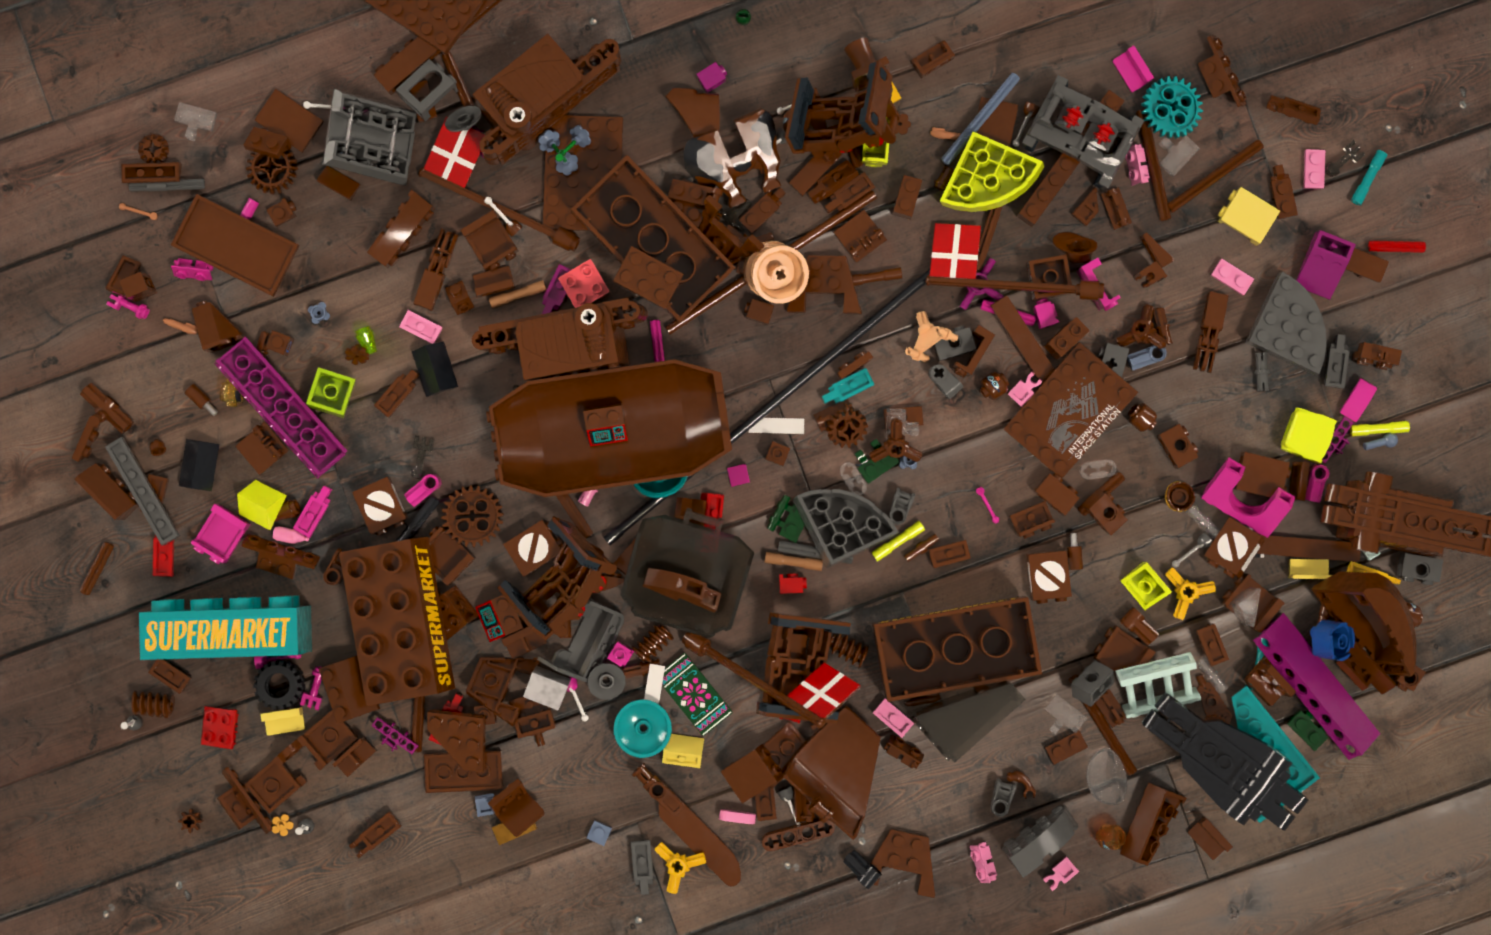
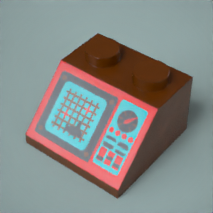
[583,403,628,447]
[475,595,525,642]

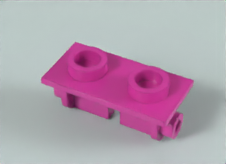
[171,258,213,281]

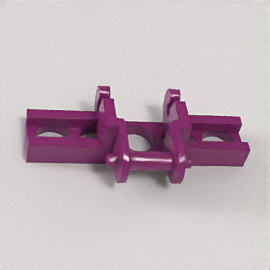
[1322,417,1354,464]
[371,717,419,754]

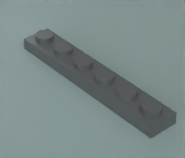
[105,437,180,546]

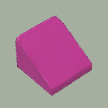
[727,464,750,487]

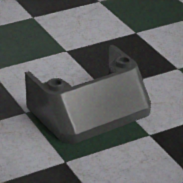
[537,598,624,683]

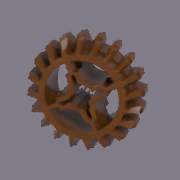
[246,147,299,195]

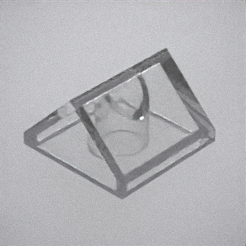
[1229,587,1261,627]

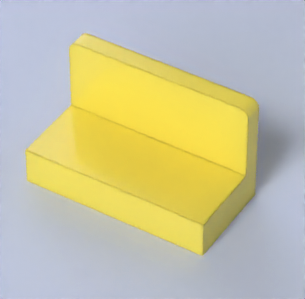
[1289,559,1332,579]
[261,707,305,735]
[662,734,704,768]

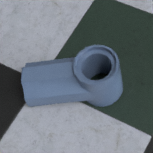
[1127,346,1167,371]

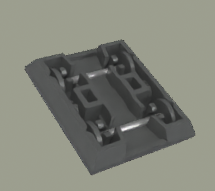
[322,89,417,186]

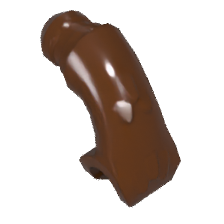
[1007,770,1036,799]

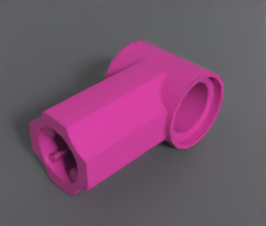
[1305,464,1330,503]
[404,474,441,507]

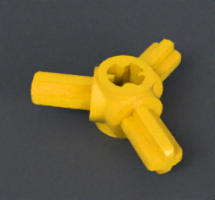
[1165,568,1216,620]
[655,842,706,894]

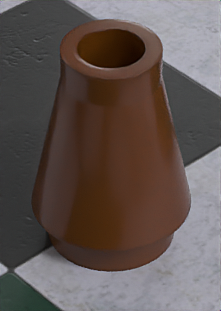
[275,499,301,522]

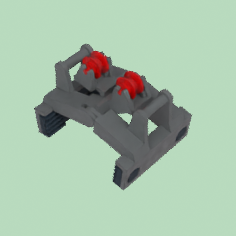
[1022,75,1144,190]

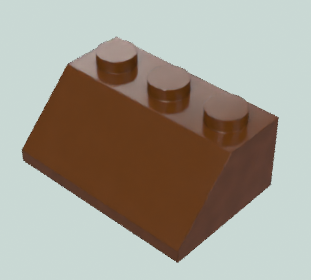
[74,463,139,520]
[319,656,380,724]

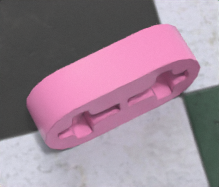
[719,809,756,824]

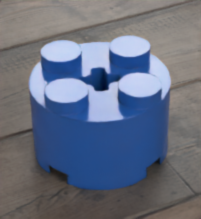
[1310,620,1355,661]

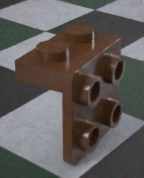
[488,779,545,837]

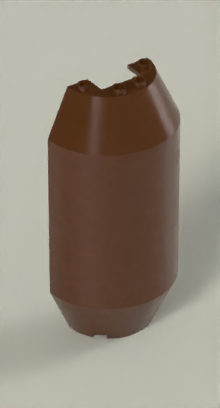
[486,359,732,497]

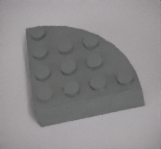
[1245,272,1326,375]
[793,489,899,569]
[1002,804,1078,878]

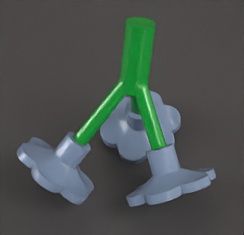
[538,125,591,176]

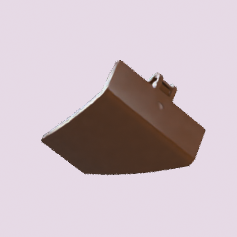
[783,706,881,840]

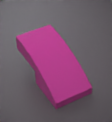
[1340,378,1377,422]

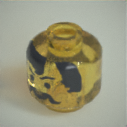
[219,379,245,407]

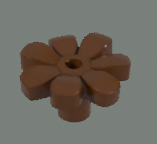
[345,344,369,365]

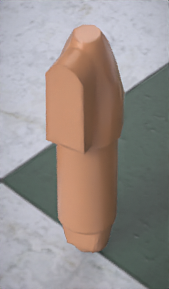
[930,127,961,140]
[163,318,198,334]

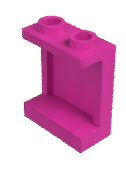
[1076,258,1121,311]
[190,504,251,564]

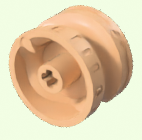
[743,241,809,303]

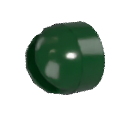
[736,9,751,25]

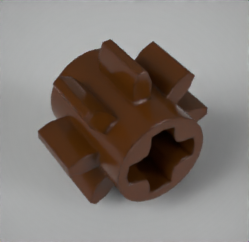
[178,808,204,833]

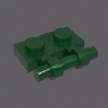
[767,495,805,543]

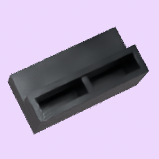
[412,341,458,397]
[179,439,220,491]

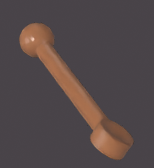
[119,203,158,220]

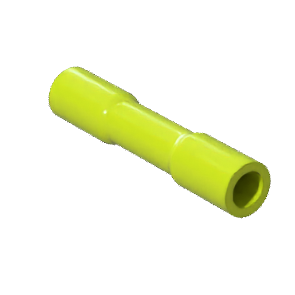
[1349,421,1410,437]
[871,521,925,562]

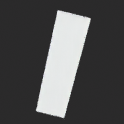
[749,418,804,434]
[644,664,665,704]

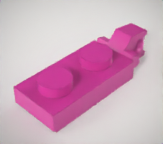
[293,485,332,538]

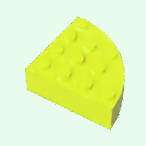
[940,132,1044,212]

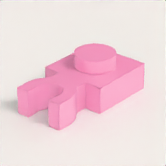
[1008,371,1042,407]
[1043,856,1079,891]

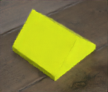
[237,480,287,530]
[1121,562,1172,610]

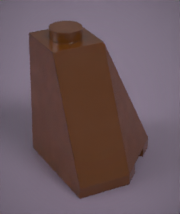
[192,301,247,353]

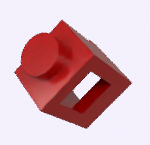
[779,574,807,594]

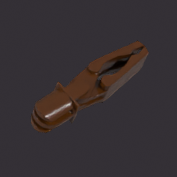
[413,228,459,311]
[1193,291,1229,373]

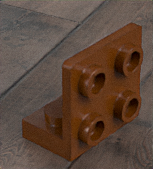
[439,585,479,641]

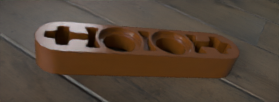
[762,818,835,851]

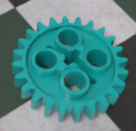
[1141,76,1203,139]

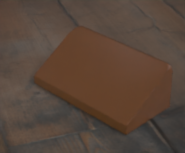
[316,166,360,201]

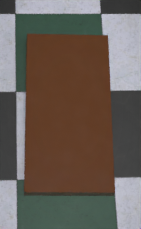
[171,194,300,297]

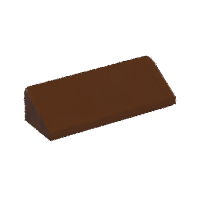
[121,162,182,183]

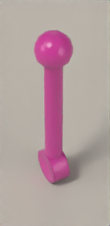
[976,487,999,524]

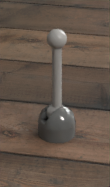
[1172,532,1212,568]

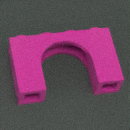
[1202,457,1295,538]

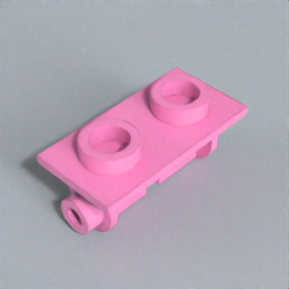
[1125,144,1150,186]
[970,842,997,883]

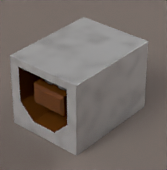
[523,666,571,710]

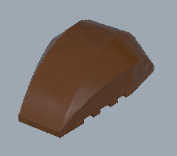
[1311,571,1416,677]

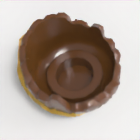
[1165,481,1195,512]

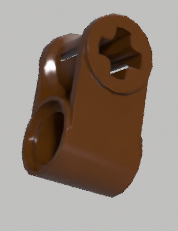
[323,548,344,585]

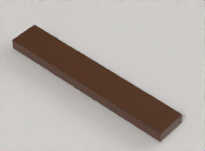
[990,295,1055,385]
[1257,535,1361,562]

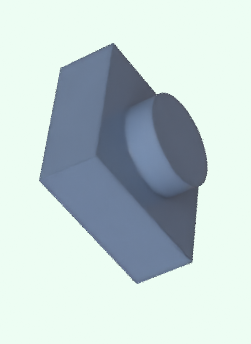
[475,793,494,817]
[587,820,612,846]

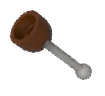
[1012,102,1040,147]

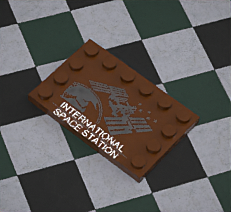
[1004,342,1138,478]

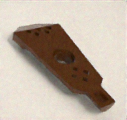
[1195,674,1233,724]

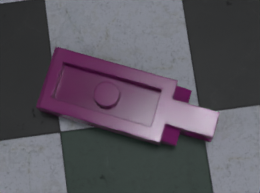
[542,264,571,314]

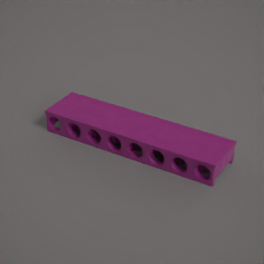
[214,337,347,479]
[1253,613,1380,760]

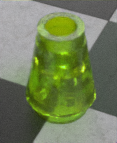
[355,326,377,354]

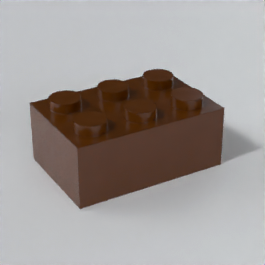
[613,246,684,310]

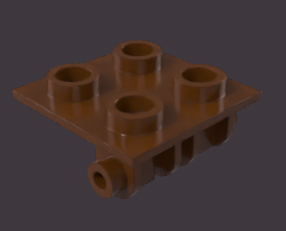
[834,210,887,263]
[235,421,289,475]

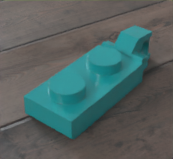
[821,368,875,404]

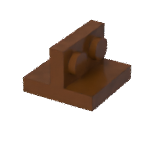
[1244,654,1296,706]

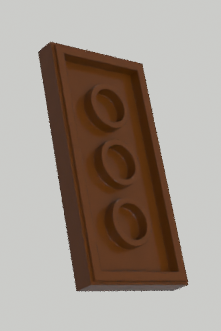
[424,750,503,793]

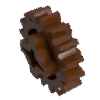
[826,407,868,448]

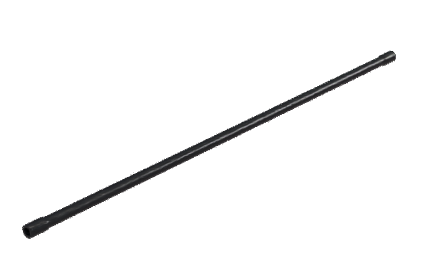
[603,269,930,546]

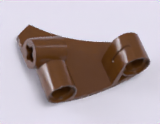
[666,88,720,138]

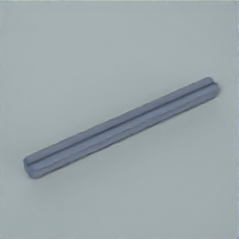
[941,73,1020,165]

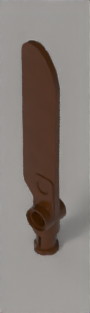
[632,763,741,887]

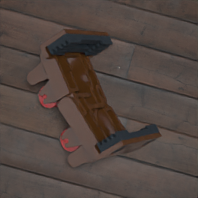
[756,612,851,724]

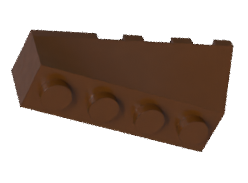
[367,189,435,268]
[1120,782,1187,866]

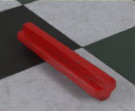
[1368,241,1426,253]

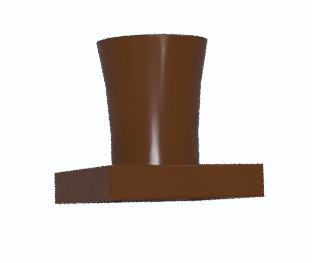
[844,38,890,92]

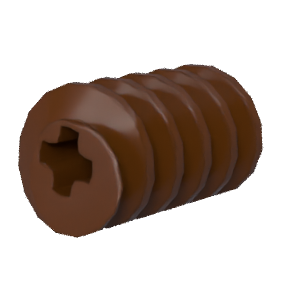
[631,622,674,662]
[829,633,869,669]
[131,690,175,719]

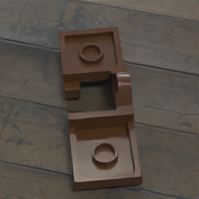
[244,710,358,814]

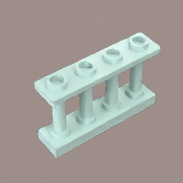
[1116,652,1201,718]

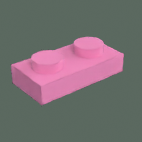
[1303,149,1325,189]
[1210,259,1254,296]
[399,310,443,344]
[872,698,914,738]

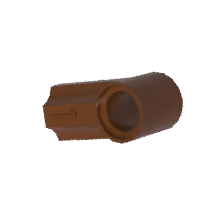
[1120,607,1159,646]

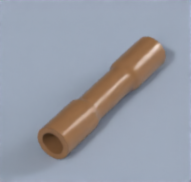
[489,280,547,309]
[765,552,823,571]

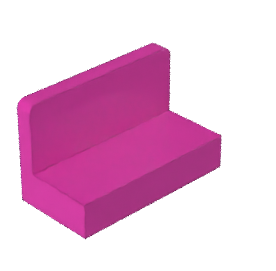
[1112,46,1154,93]

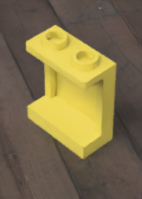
[1218,187,1280,246]

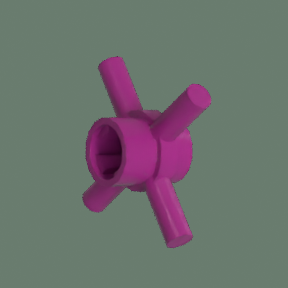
[959,258,1004,310]

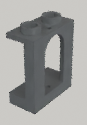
[396,59,458,122]

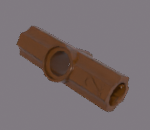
[80,383,134,434]

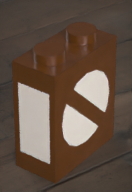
[352,477,409,536]
[1204,517,1265,579]
[503,520,563,577]
[1026,550,1072,604]

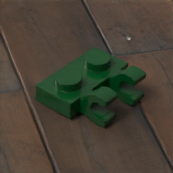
[854,439,899,484]
[1286,705,1330,751]

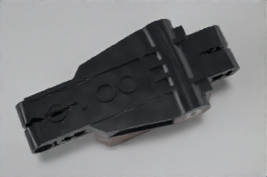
[1141,692,1309,831]

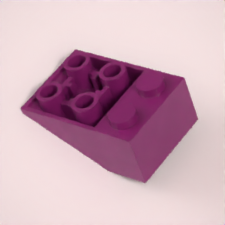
[1296,230,1356,300]

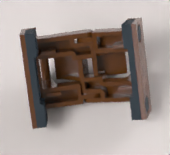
[785,61,900,158]
[498,516,617,640]

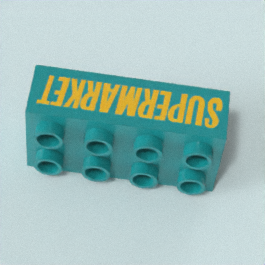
[139,596,312,660]

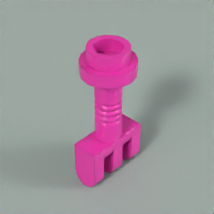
[106,294,150,319]
[300,666,323,711]

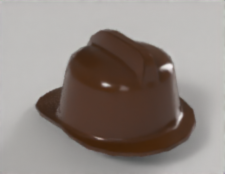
[1053,232,1098,264]

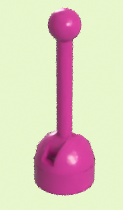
[254,654,301,669]

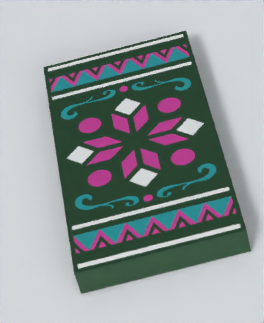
[662,653,733,736]

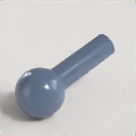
[1363,433,1398,450]

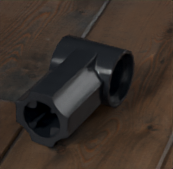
[843,850,882,889]

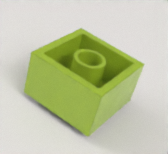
[306,367,356,418]

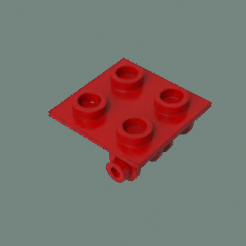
[201,706,239,749]

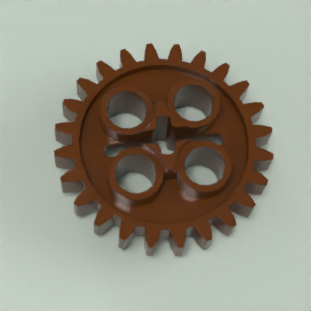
[441,485,504,548]

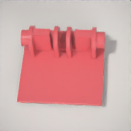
[558,259,610,308]

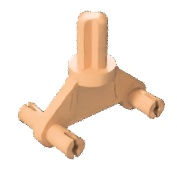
[905,311,958,363]

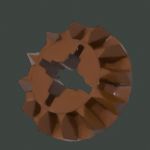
[138,134,169,163]

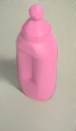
[273,526,309,544]

